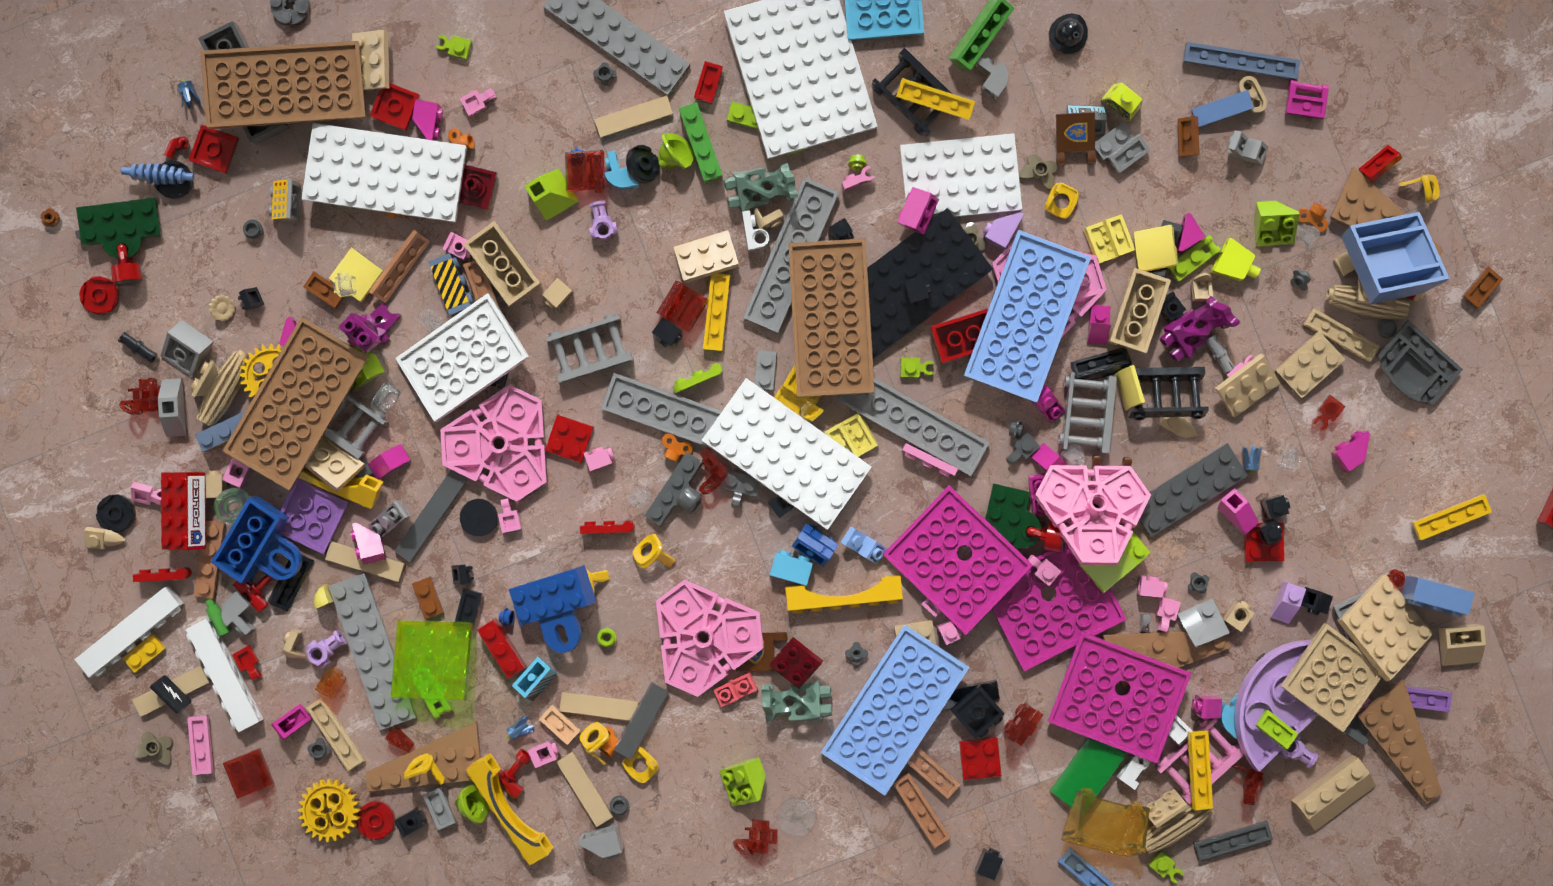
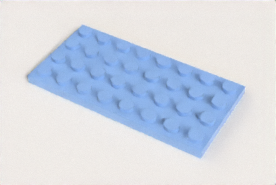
[963,230,1091,403]
[821,624,969,795]

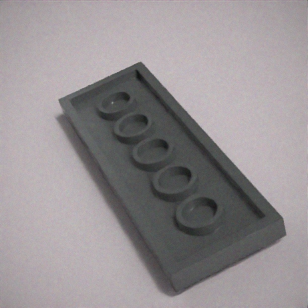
[1139,443,1248,537]

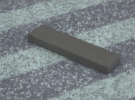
[613,682,669,759]
[1193,820,1273,861]

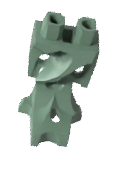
[723,163,798,211]
[761,681,832,722]

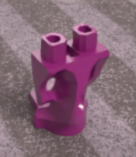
[1159,296,1240,361]
[338,303,401,353]

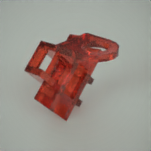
[119,378,161,415]
[699,448,728,495]
[1231,764,1264,805]
[733,819,778,855]

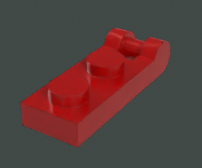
[580,520,635,534]
[133,567,192,582]

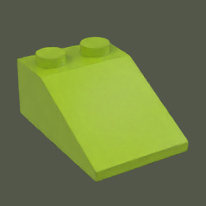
[1078,524,1151,593]

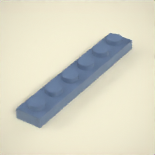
[1183,42,1301,80]

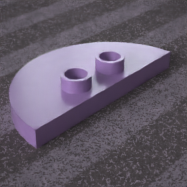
[1234,640,1318,772]

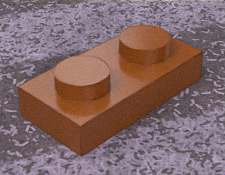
[1178,116,1200,157]
[1462,267,1503,309]
[303,271,347,309]
[412,576,444,619]

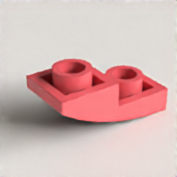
[713,672,758,707]

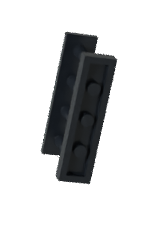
[872,48,952,137]
[1128,367,1209,420]

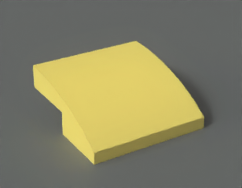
[1083,214,1135,264]
[1134,225,1178,271]
[329,247,383,302]
[1114,365,1145,411]
[825,413,878,457]

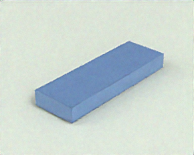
[1192,90,1254,127]
[1058,847,1114,886]

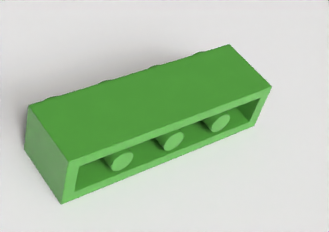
[948,0,1015,70]
[679,102,723,184]

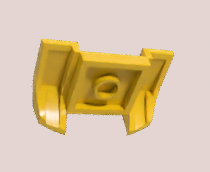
[774,364,824,421]

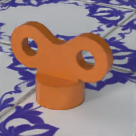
[448,128,475,150]
[1298,202,1328,232]
[662,434,693,462]
[599,727,620,758]

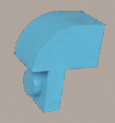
[604,150,640,190]
[1218,694,1238,739]

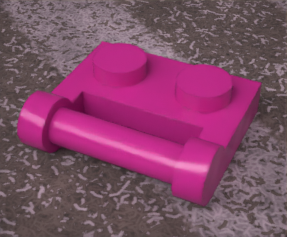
[1285,79,1329,119]

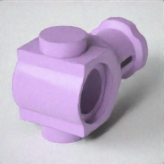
[589,200,618,240]
[306,630,347,668]
[1278,735,1318,768]

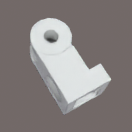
[1116,754,1150,790]

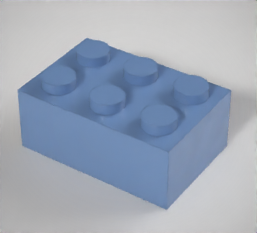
[1402,575,1475,617]

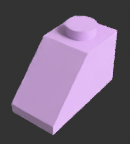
[983,212,1024,250]
[1270,581,1306,624]

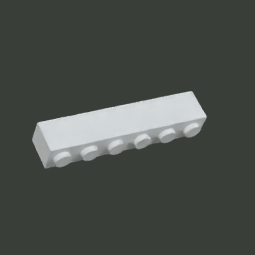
[74,586,185,677]
[186,618,263,732]

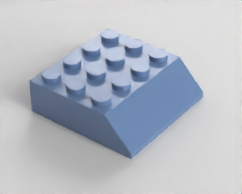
[1342,212,1450,304]

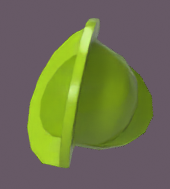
[658,133,694,169]
[454,784,490,825]

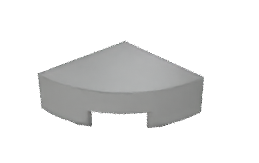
[1140,613,1151,633]

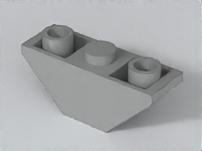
[158,378,186,437]
[368,500,412,539]

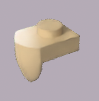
[754,207,784,230]
[1191,273,1213,302]
[282,629,307,659]

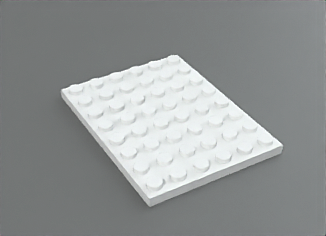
[723,0,878,159]

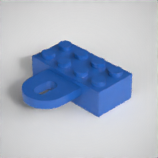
[211,496,302,584]
[509,565,596,653]

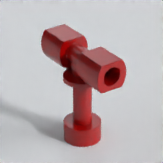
[233,574,277,613]
[498,749,531,799]

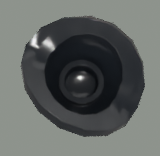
[1049,13,1088,54]

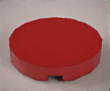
[79,276,119,314]
[356,801,395,840]

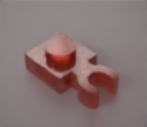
[1312,395,1346,430]

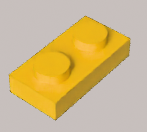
[123,633,166,673]

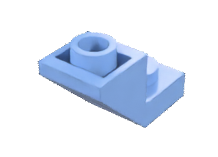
[841,526,887,564]

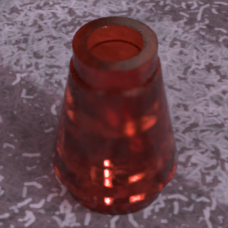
[385,727,415,753]

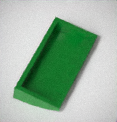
[1050,737,1127,815]

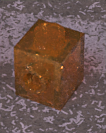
[315,667,347,699]

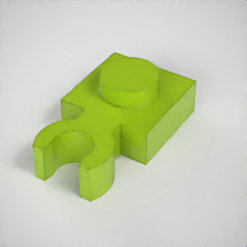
[436,35,472,60]
[900,358,934,378]
[1148,850,1184,884]

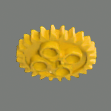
[239,343,281,398]
[297,778,361,842]

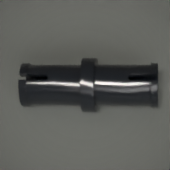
[118,332,158,364]

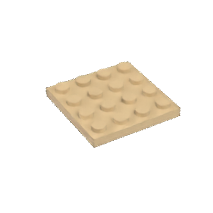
[1338,574,1433,681]
[1280,623,1382,732]

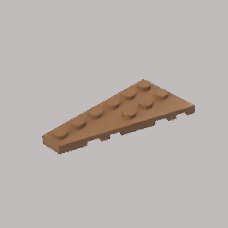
[1329,167,1443,256]
[1102,631,1231,689]
[1356,680,1442,804]

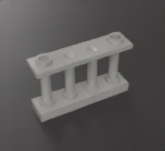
[545,313,634,383]
[1058,372,1117,453]
[324,393,388,459]

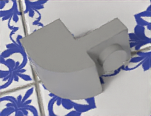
[974,57,1008,100]
[1228,130,1268,165]
[221,591,256,635]

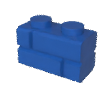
[792,523,839,567]

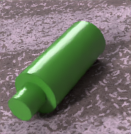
[205,599,232,637]

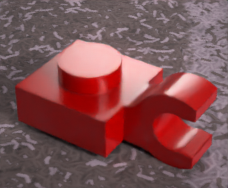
[232,645,262,681]

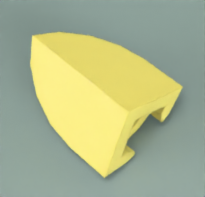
[313,584,334,610]

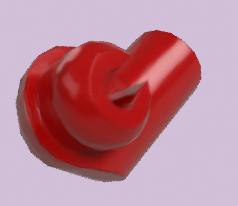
[164,136,189,159]

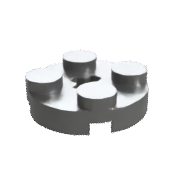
[270,0,310,26]

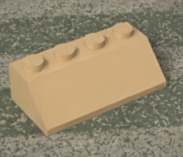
[463,221,542,306]
[1107,268,1171,353]
[1291,755,1376,831]

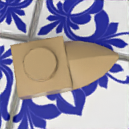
[1159,417,1197,438]
[84,527,125,550]

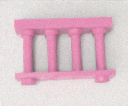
[1155,718,1244,805]

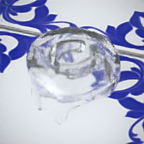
[371,382,400,414]

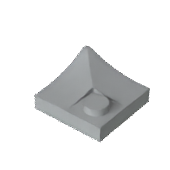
[1177,598,1230,648]

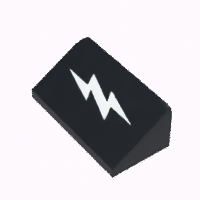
[150,675,192,714]

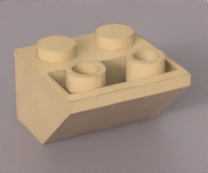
[1438,624,1486,666]

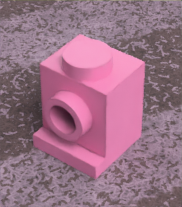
[443,232,472,261]
[584,447,615,471]
[222,459,252,488]
[1137,575,1167,598]
[937,620,962,645]
[528,740,560,768]

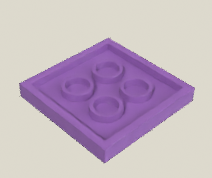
[280,478,350,554]

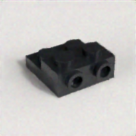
[950,685,1005,739]

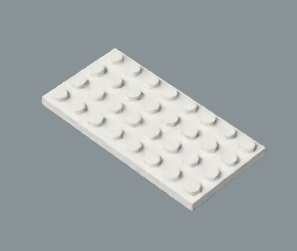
[302,123,467,223]
[701,378,871,530]

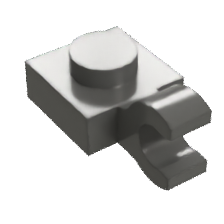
[1006,432,1040,464]

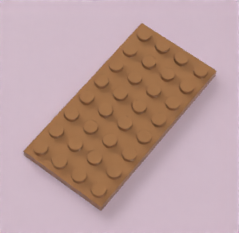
[200,41,366,129]
[788,239,875,397]
[223,317,369,491]

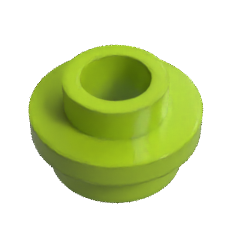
[848,155,867,171]
[597,628,616,647]

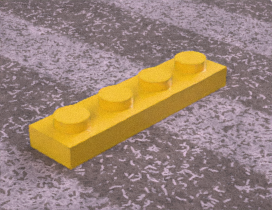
[896,78,976,120]
[703,273,730,351]
[1411,494,1492,540]
[1187,730,1213,810]

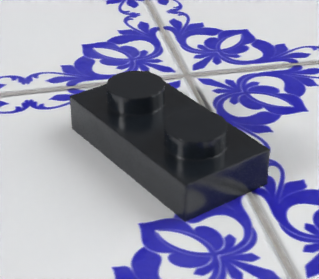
[453,588,483,631]

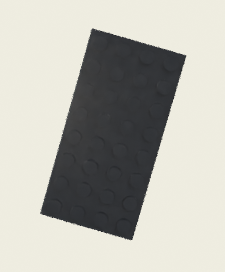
[867,208,993,359]

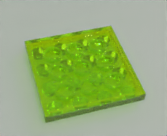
[391,620,473,701]

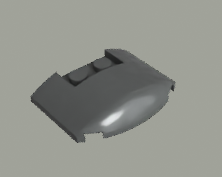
[1378,320,1463,405]

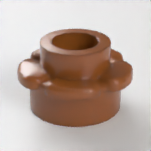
[41,208,60,227]

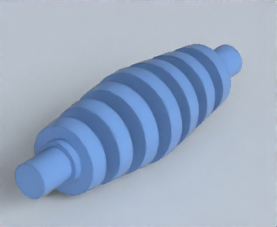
[121,163,195,185]

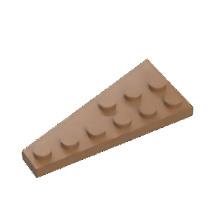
[366,721,481,791]

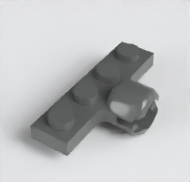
[644,452,703,526]

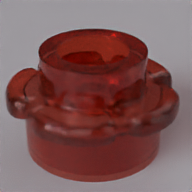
[1387,569,1405,587]

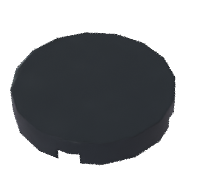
[626,145,660,184]
[154,160,193,199]
[96,494,136,532]
[460,499,498,536]

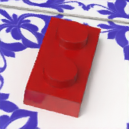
[694,61,723,104]
[1359,145,1402,182]

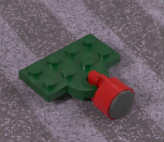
[76,197,162,286]
[985,483,1068,553]

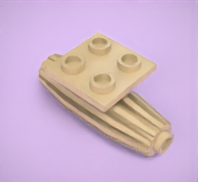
[1326,277,1410,320]
[190,349,250,427]
[1138,789,1214,855]

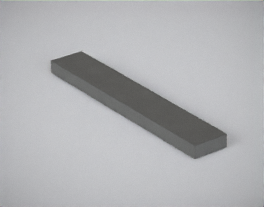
[394,469,469,562]

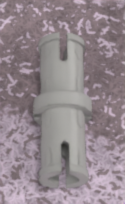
[1206,334,1235,374]

